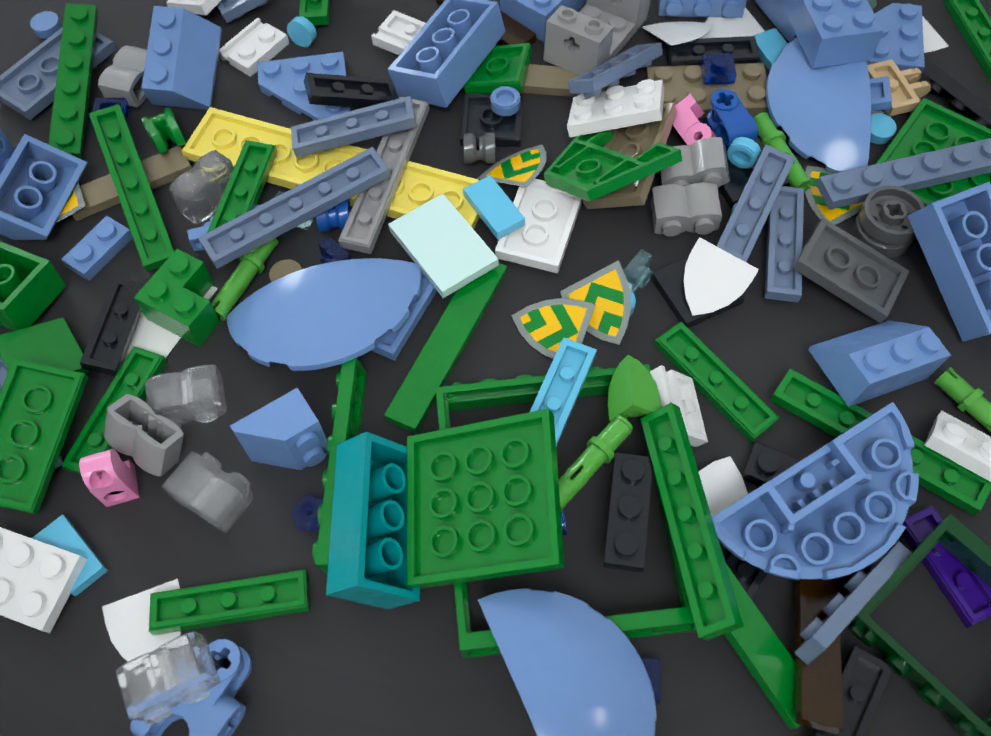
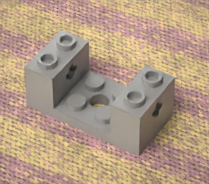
[543,0,651,75]

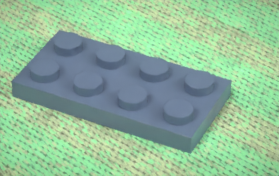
[0,27,117,120]

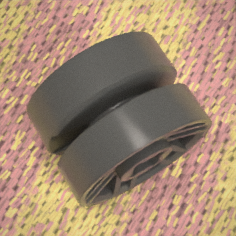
[852,186,925,259]

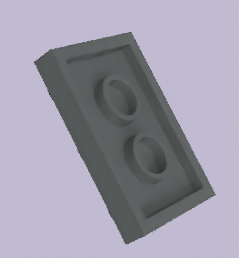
[792,218,909,323]

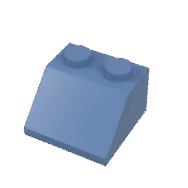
[230,388,328,470]

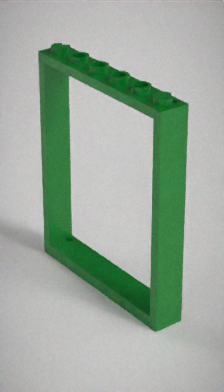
[435,364,697,659]

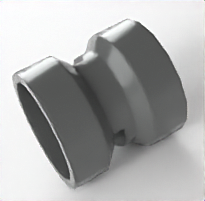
[464,132,495,164]

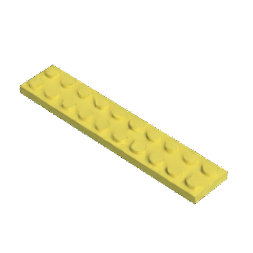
[182,107,480,229]

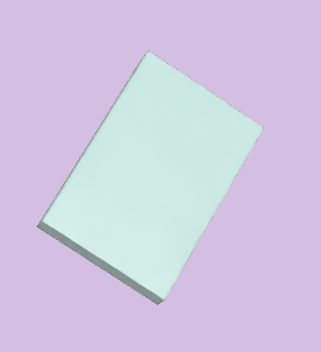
[388,194,499,298]

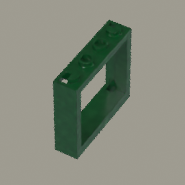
[850,513,991,736]

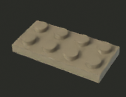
[645,63,770,118]
[582,102,677,209]

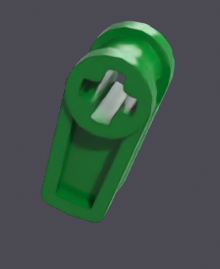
[141,107,186,154]

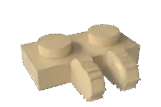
[867,59,931,117]

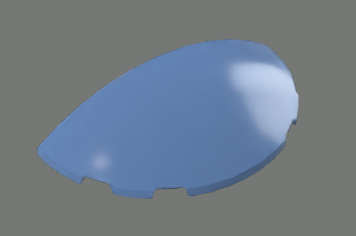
[766,37,871,173]
[226,258,422,371]
[712,402,919,580]
[478,588,657,736]

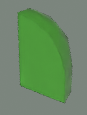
[608,355,661,421]

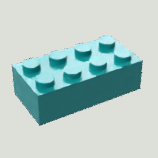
[326,431,420,610]

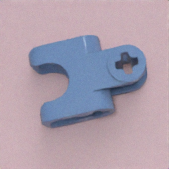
[130,639,252,736]

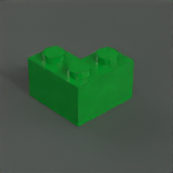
[134,249,220,348]

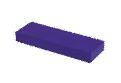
[902,505,991,628]

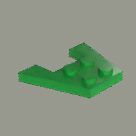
[543,130,682,202]

